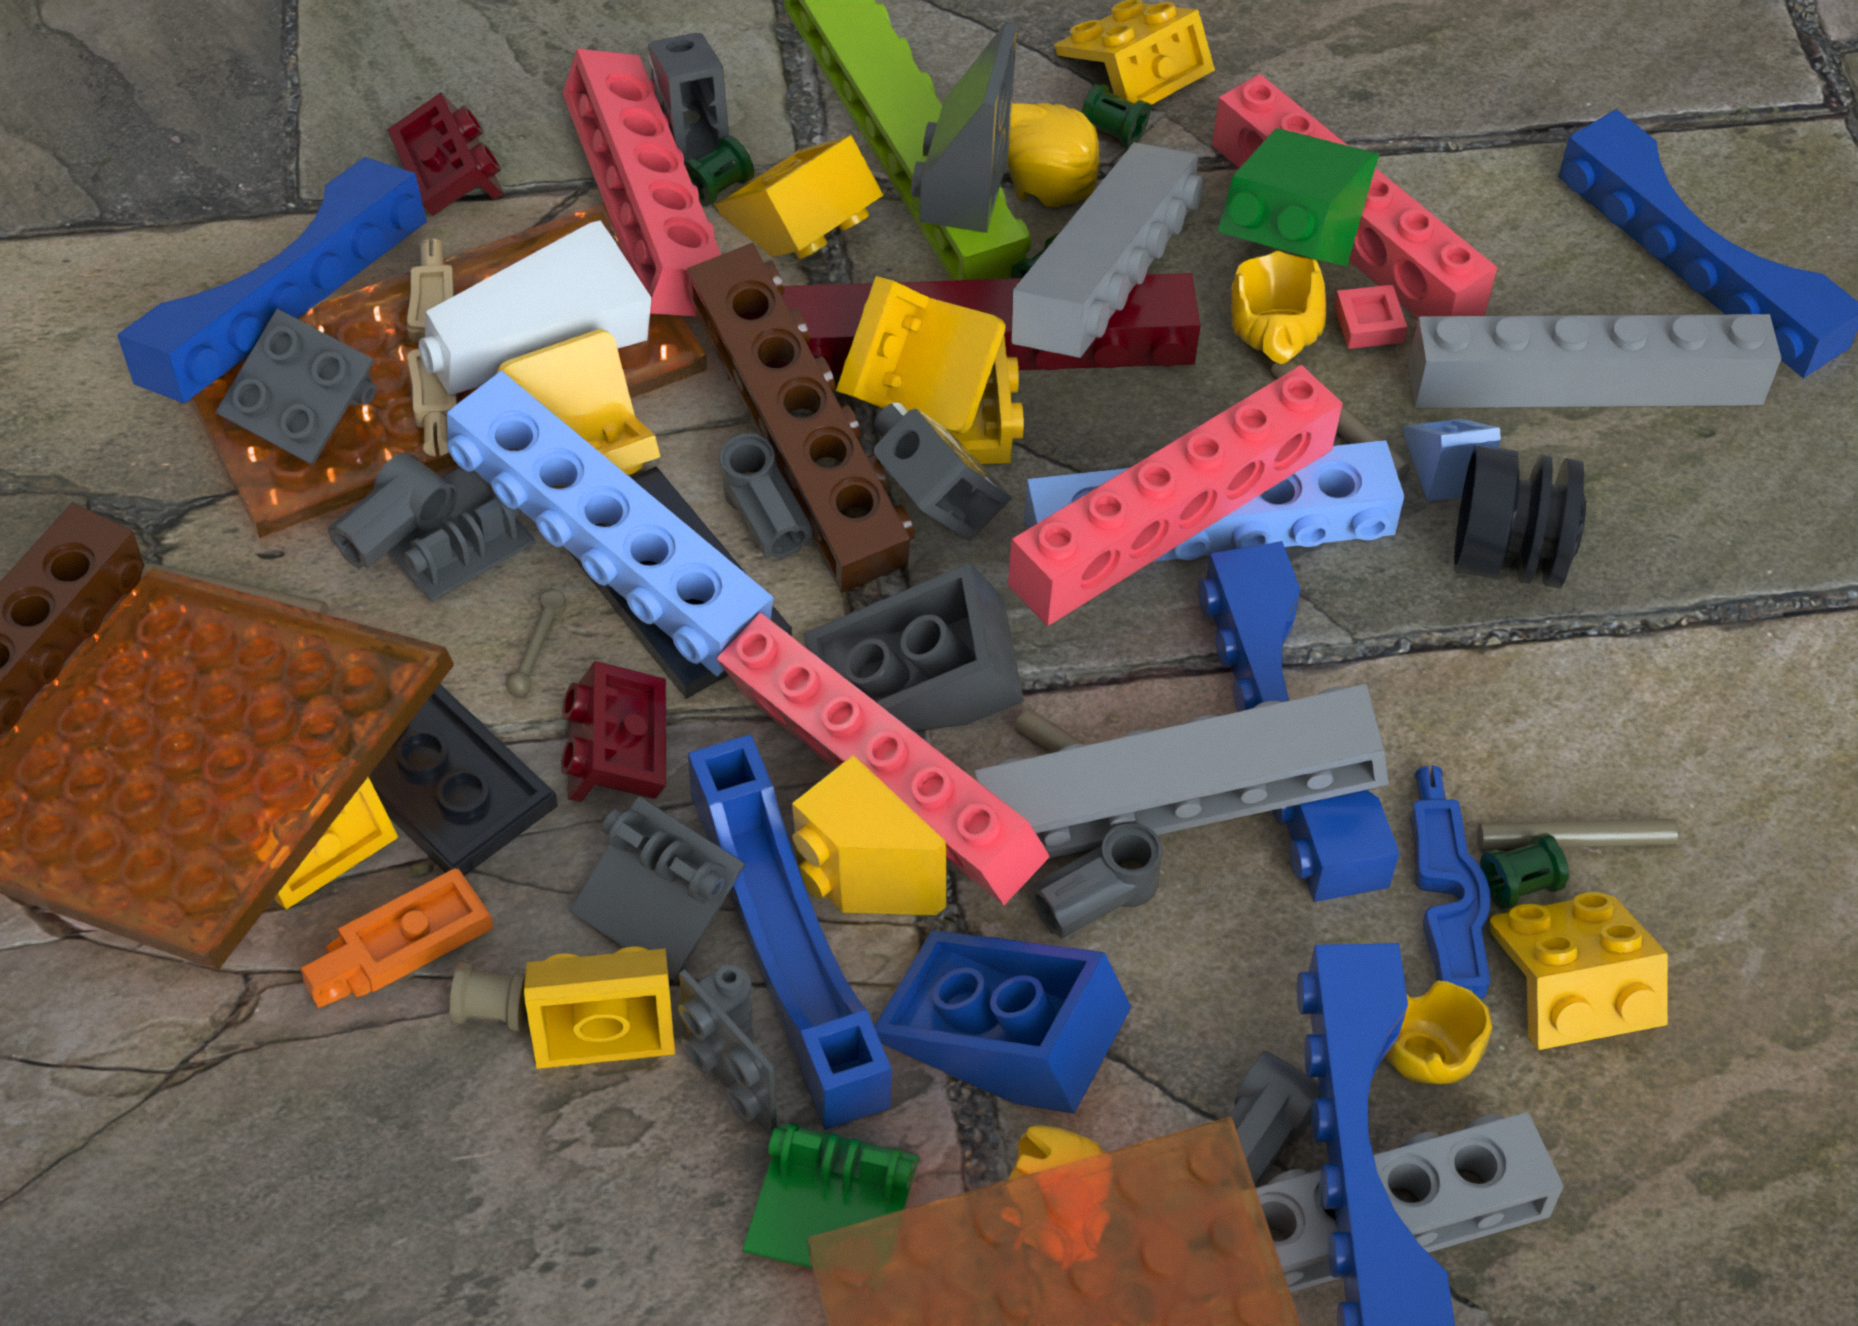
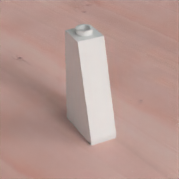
[419,220,651,395]

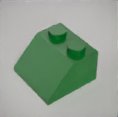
[1217,128,1379,267]

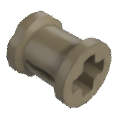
[449,961,527,1032]

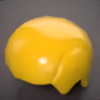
[1385,981,1492,1085]

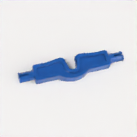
[1410,765,1490,999]

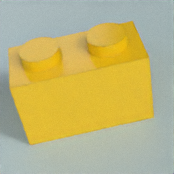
[714,135,884,259]
[792,755,946,916]
[524,947,675,1069]

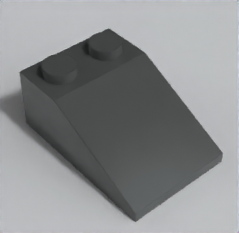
[911,22,1017,233]
[804,562,1024,731]

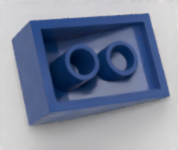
[874,930,1131,1114]

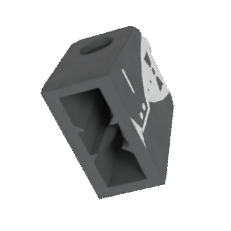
[648,33,729,161]
[873,402,1013,541]

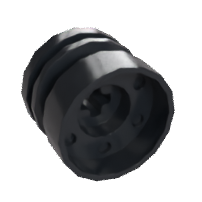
[1454,444,1587,588]

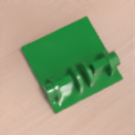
[742,1123,919,1287]

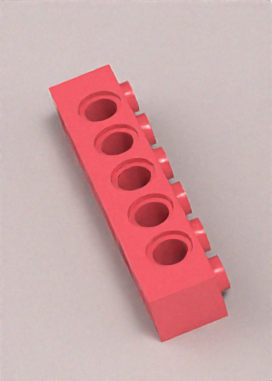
[562,48,721,317]
[1212,74,1498,318]
[1008,365,1343,626]
[716,612,1050,906]

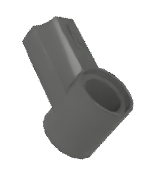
[720,433,813,560]
[328,452,457,570]
[1030,823,1162,939]
[1200,1050,1321,1192]

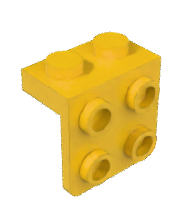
[836,276,1005,434]
[497,329,661,489]
[1490,892,1668,1050]

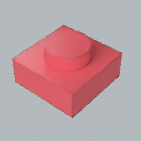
[1334,285,1408,349]

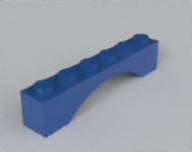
[1558,109,1858,379]
[117,157,427,404]
[1198,541,1399,902]
[688,734,892,1130]
[1297,943,1455,1326]

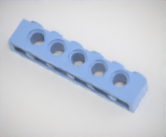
[447,370,774,676]
[1024,440,1404,562]

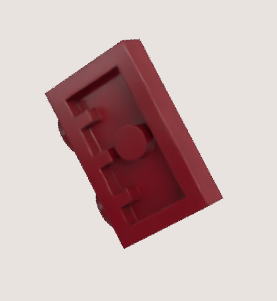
[387,92,504,216]
[561,661,666,802]

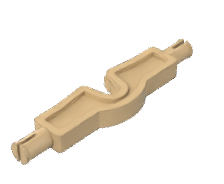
[407,239,458,456]

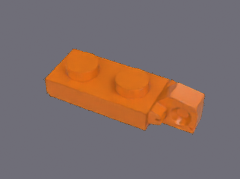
[301,868,493,1009]

